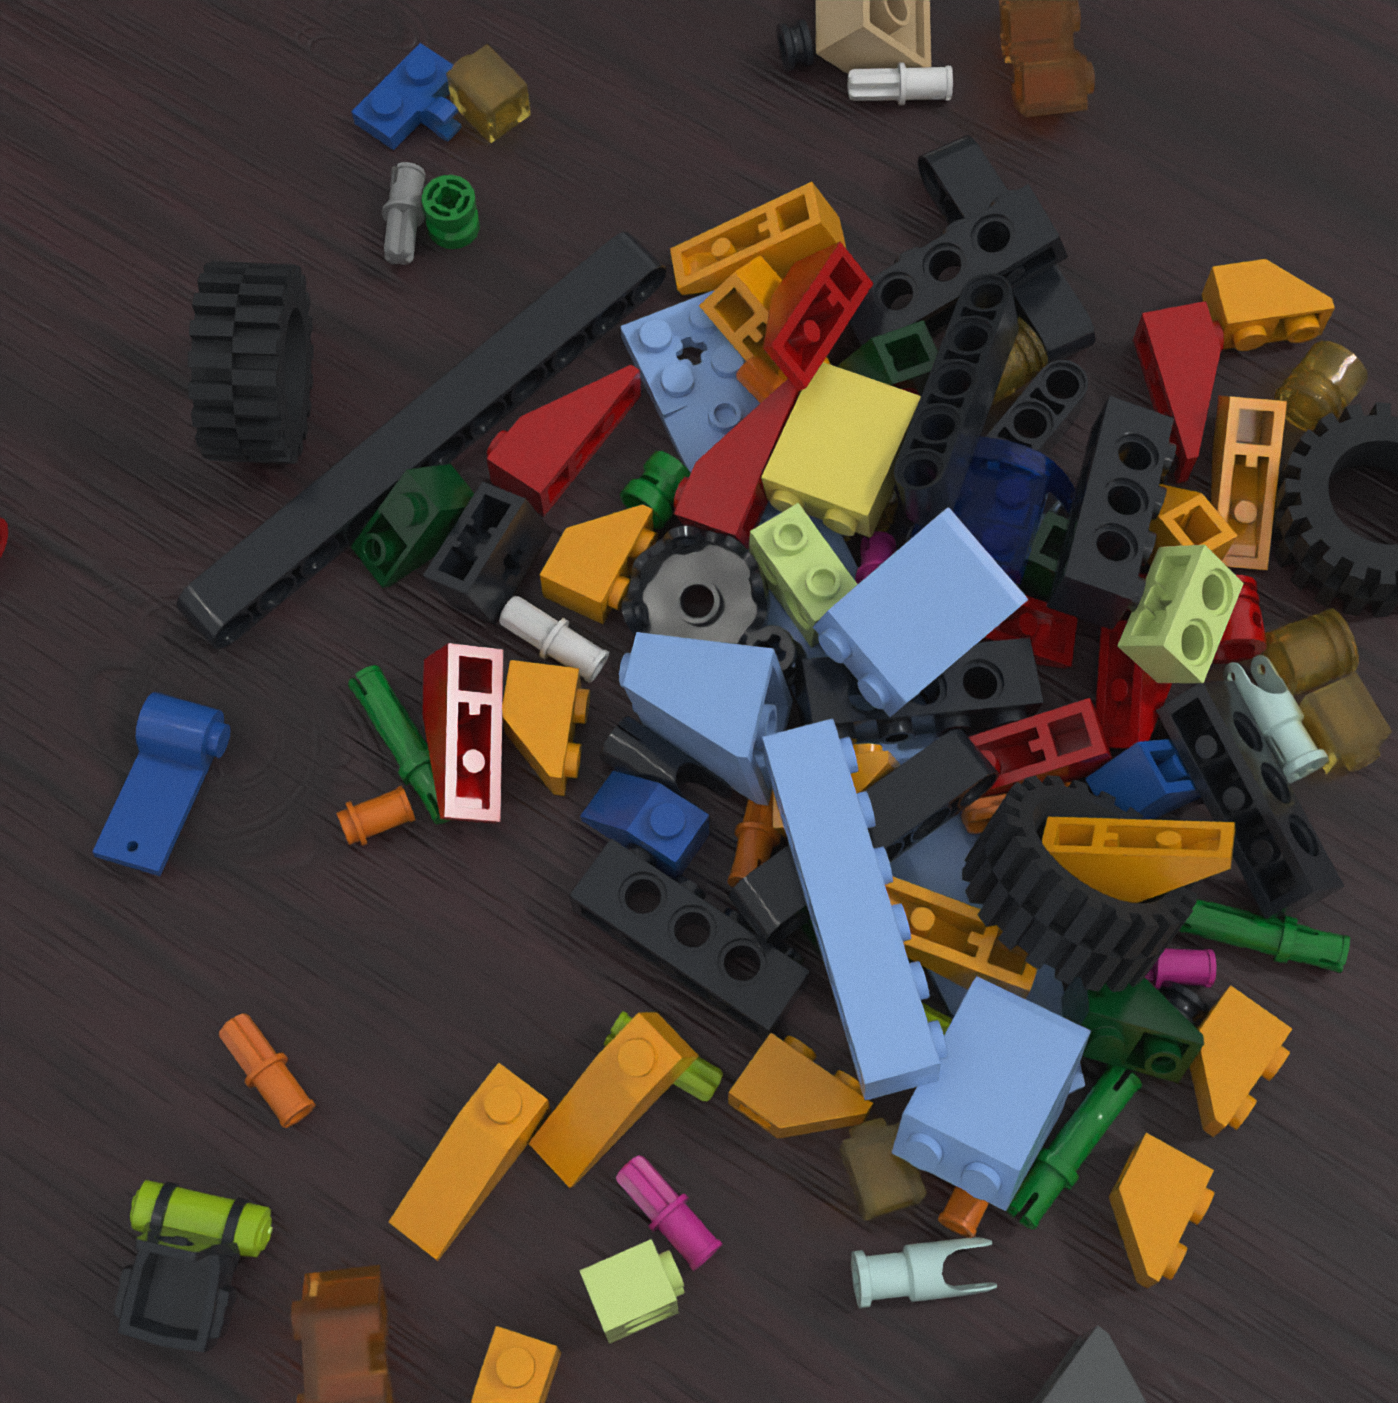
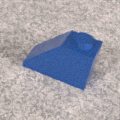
[1085,739,1201,820]
[580,771,709,880]

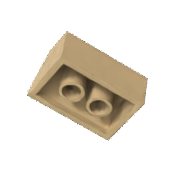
[815,0,931,74]

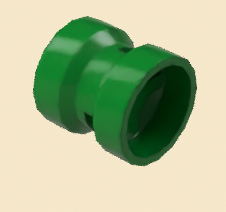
[421,175,480,249]
[619,451,691,529]

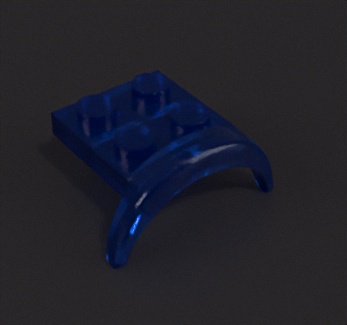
[910,437,1075,584]

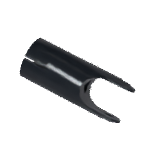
[599,716,733,824]

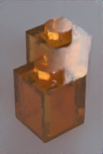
[999,0,1095,117]
[291,1265,395,1403]

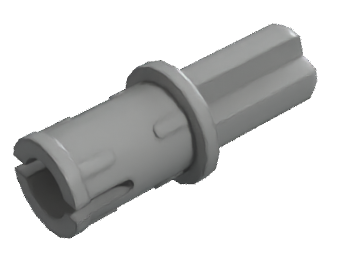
[382,162,425,265]

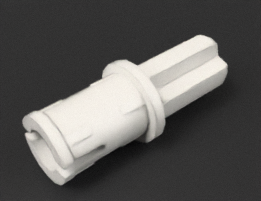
[847,63,953,106]
[499,596,609,683]

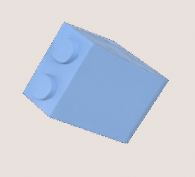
[813,507,1028,717]
[619,632,793,805]
[892,976,1091,1211]

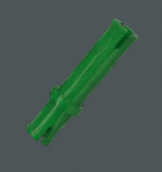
[348,665,450,825]
[1178,899,1350,974]
[1006,1064,1142,1230]

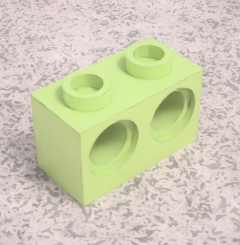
[749,503,858,648]
[1118,545,1244,683]
[580,1239,685,1344]

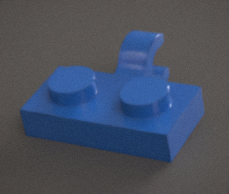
[351,43,462,150]

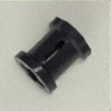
[746,625,807,687]

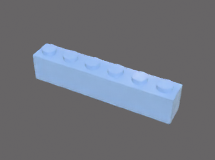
[762,718,948,1101]

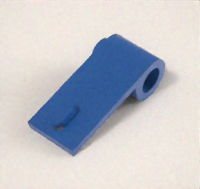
[92,692,231,876]

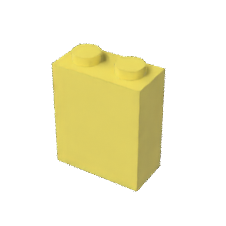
[761,362,921,538]

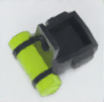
[114,1180,273,1353]

